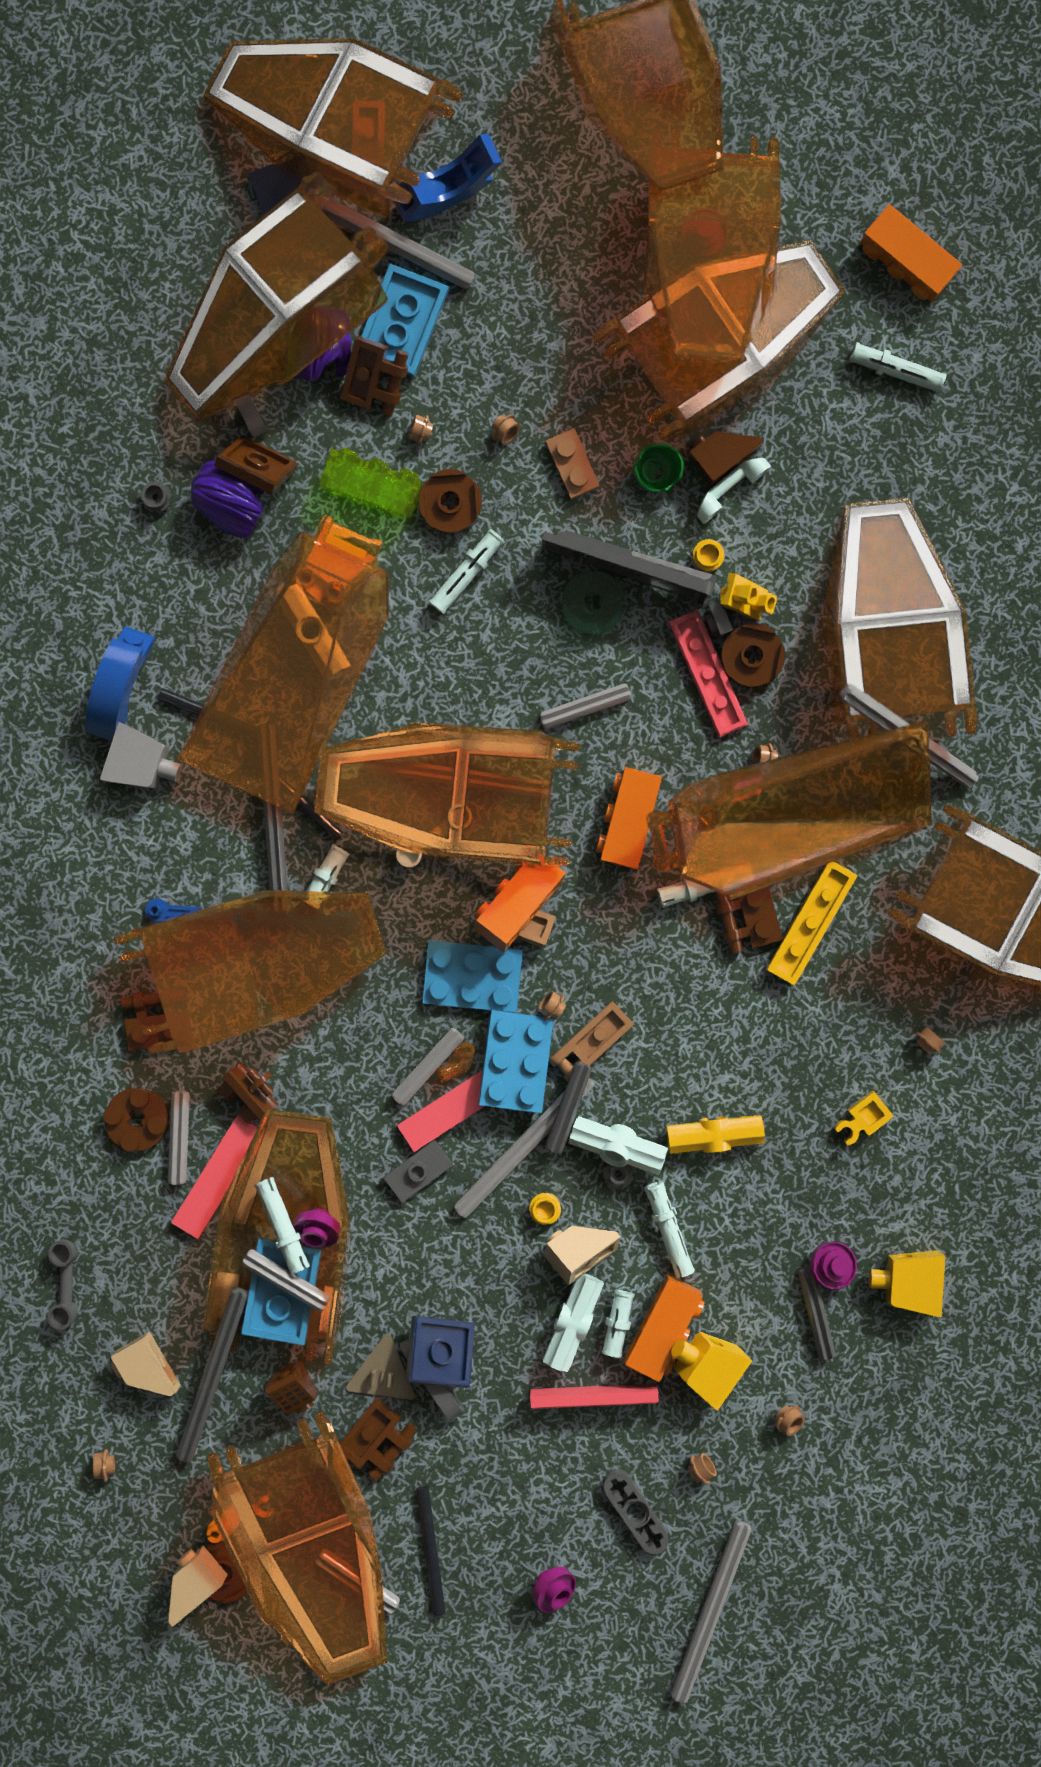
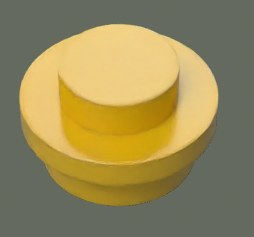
[692,539,724,572]
[529,1193,561,1225]

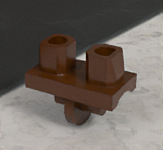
[218,1062,279,1123]

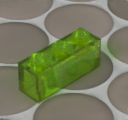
[319,447,423,521]

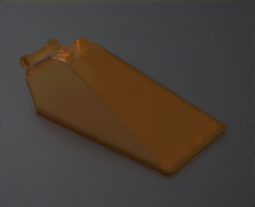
[177,515,389,814]
[646,721,932,900]

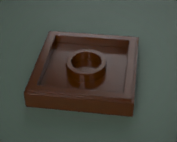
[214,435,298,494]

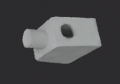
[100,722,182,789]

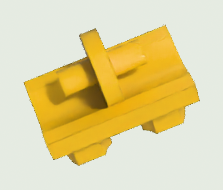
[720,573,777,621]

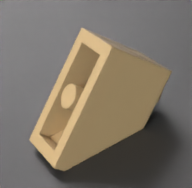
[545,1226,620,1285]
[111,1331,181,1396]
[168,1545,227,1627]

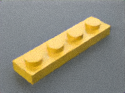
[766,860,858,986]

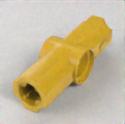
[666,1115,765,1154]

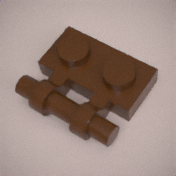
[340,336,409,415]
[714,879,783,954]
[121,988,193,1051]
[337,1396,418,1481]

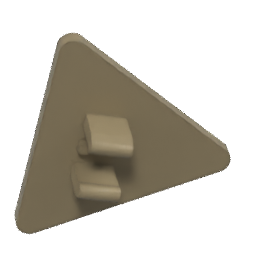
[346,1334,415,1400]

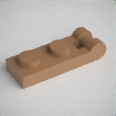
[548,1001,634,1082]

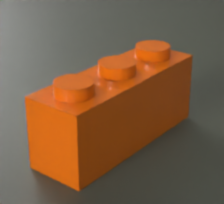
[860,204,963,303]
[596,767,662,870]
[474,853,566,953]
[624,1274,704,1382]

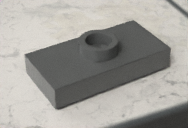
[383,1139,453,1203]

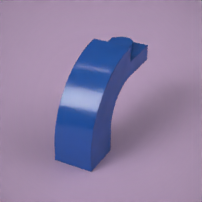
[390,134,503,222]
[85,626,155,741]

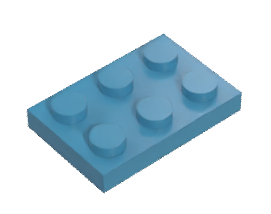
[361,264,449,378]
[422,940,523,1013]
[478,1010,554,1113]
[241,1237,323,1345]

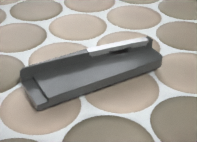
[542,530,717,610]

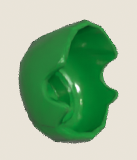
[633,443,684,493]

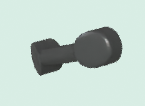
[47,1240,78,1330]

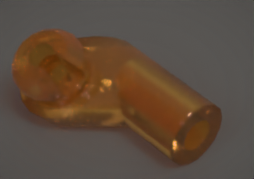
[436,1042,475,1083]

